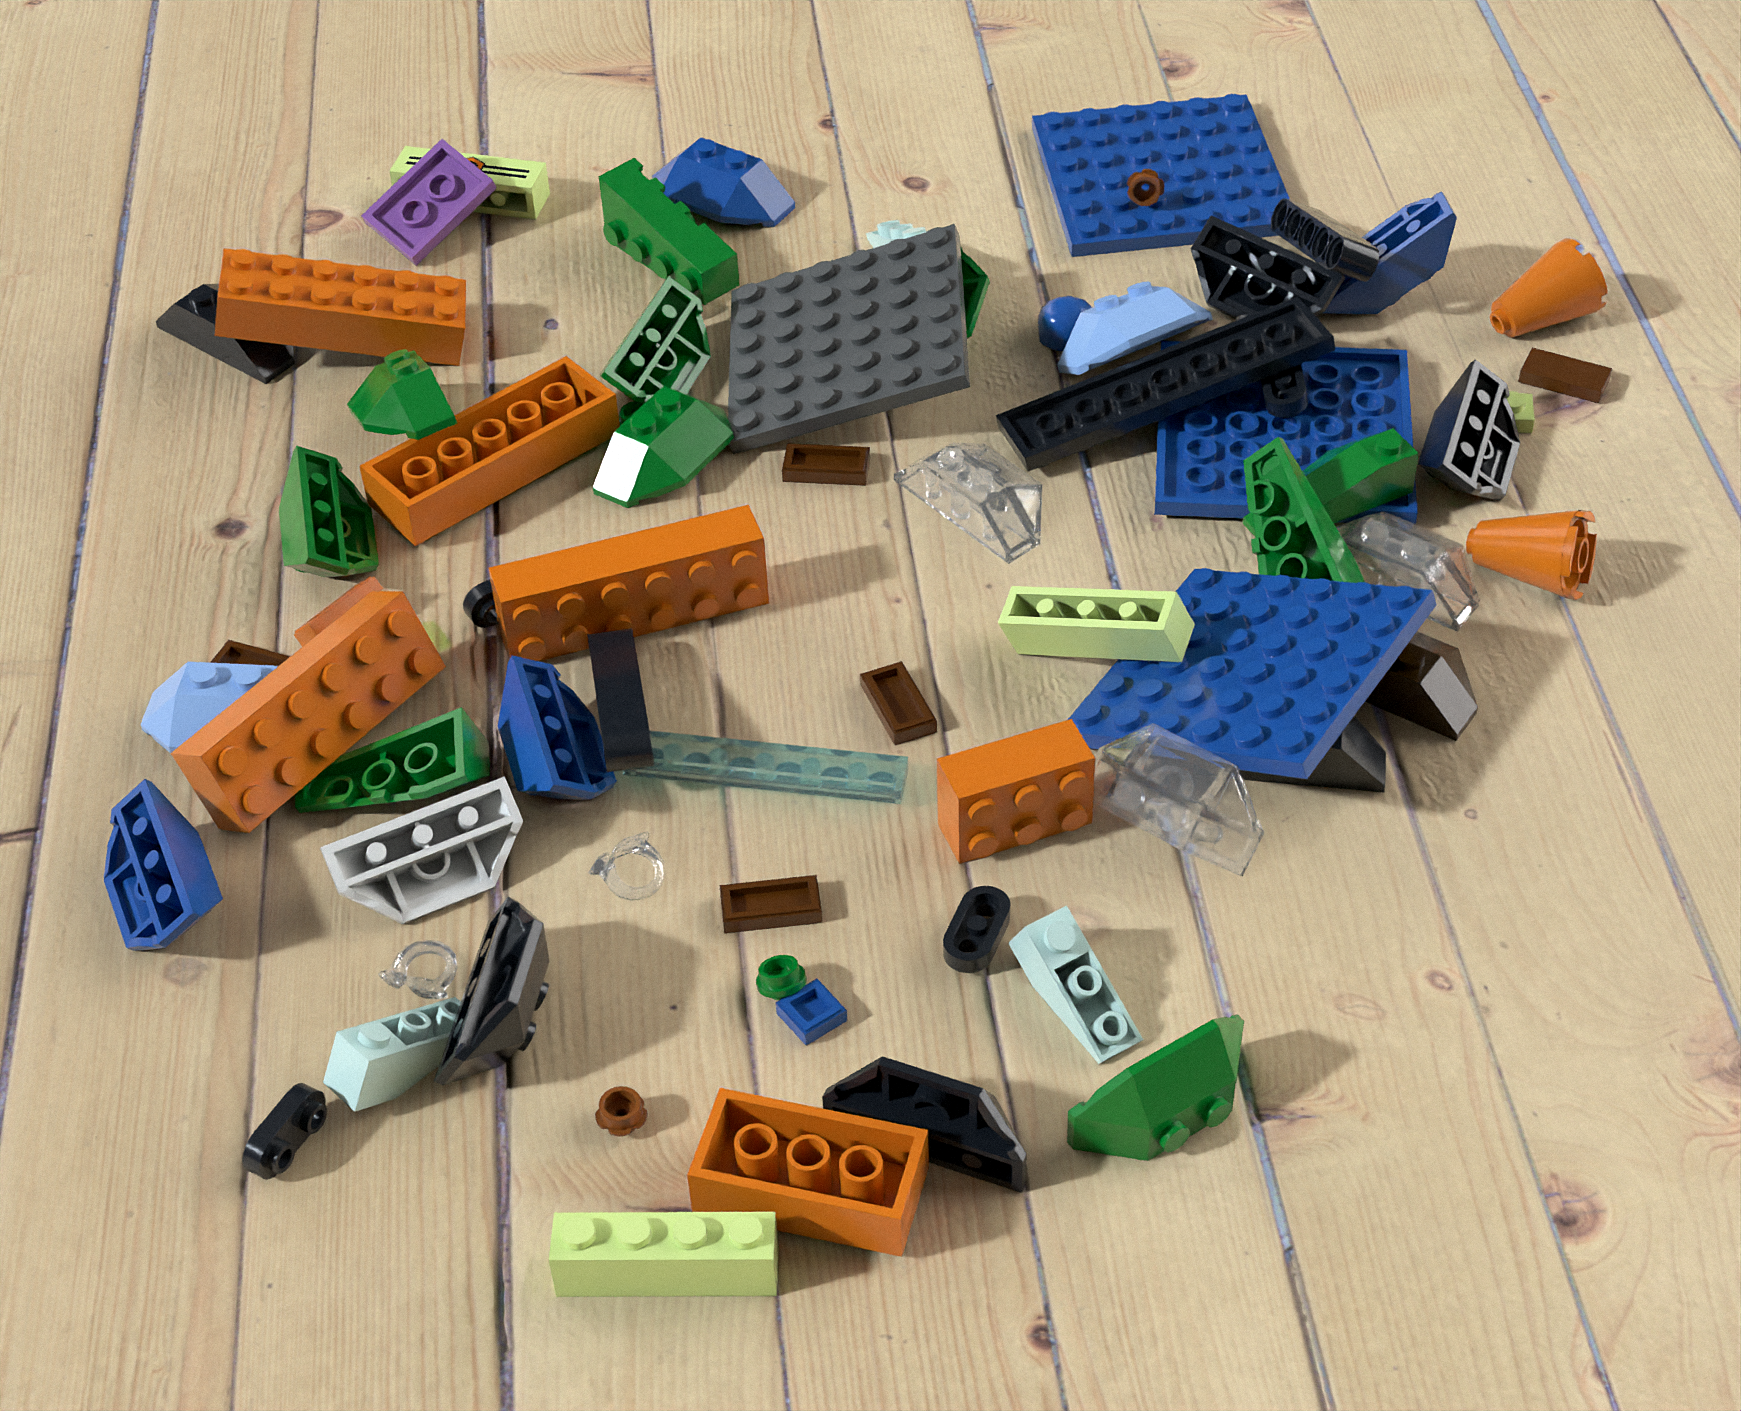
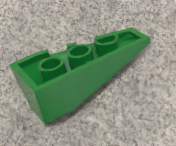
[1243,428,1419,536]
[1243,437,1365,583]
[295,707,490,813]

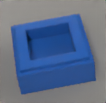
[776,978,847,1046]

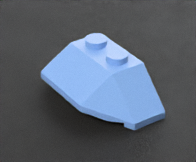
[1057,281,1213,375]
[141,662,278,753]

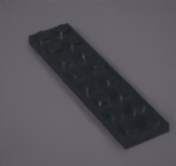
[996,297,1336,472]

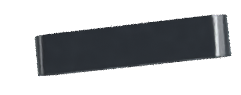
[1270,198,1379,282]
[587,628,654,772]

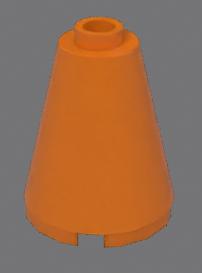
[1490,238,1608,338]
[1466,510,1597,600]

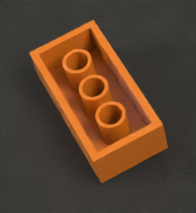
[687,1088,929,1257]

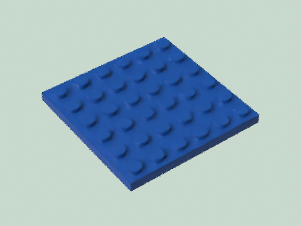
[1032,94,1290,257]
[1154,341,1418,526]
[1068,568,1437,779]

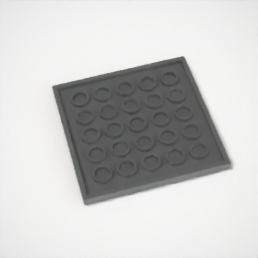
[728,224,970,454]

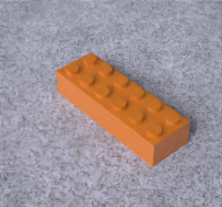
[214,248,466,366]
[360,356,620,546]
[488,505,769,661]
[171,591,446,833]

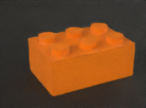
[937,719,1095,864]

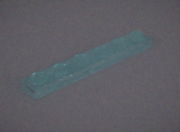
[622,730,908,804]

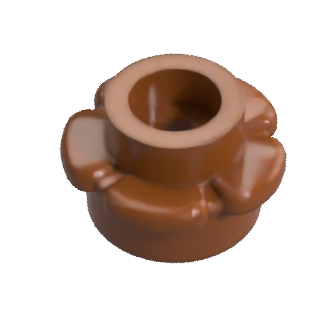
[1127,169,1165,206]
[595,1086,648,1137]

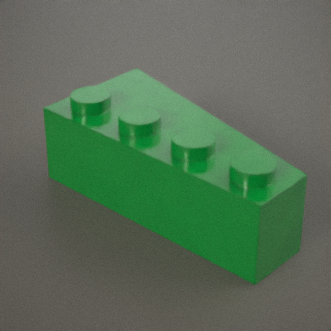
[599,158,740,305]

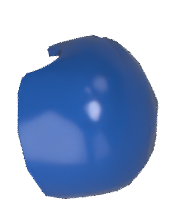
[1038,296,1093,351]

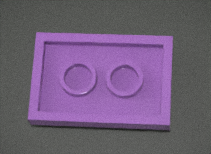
[361,139,497,266]

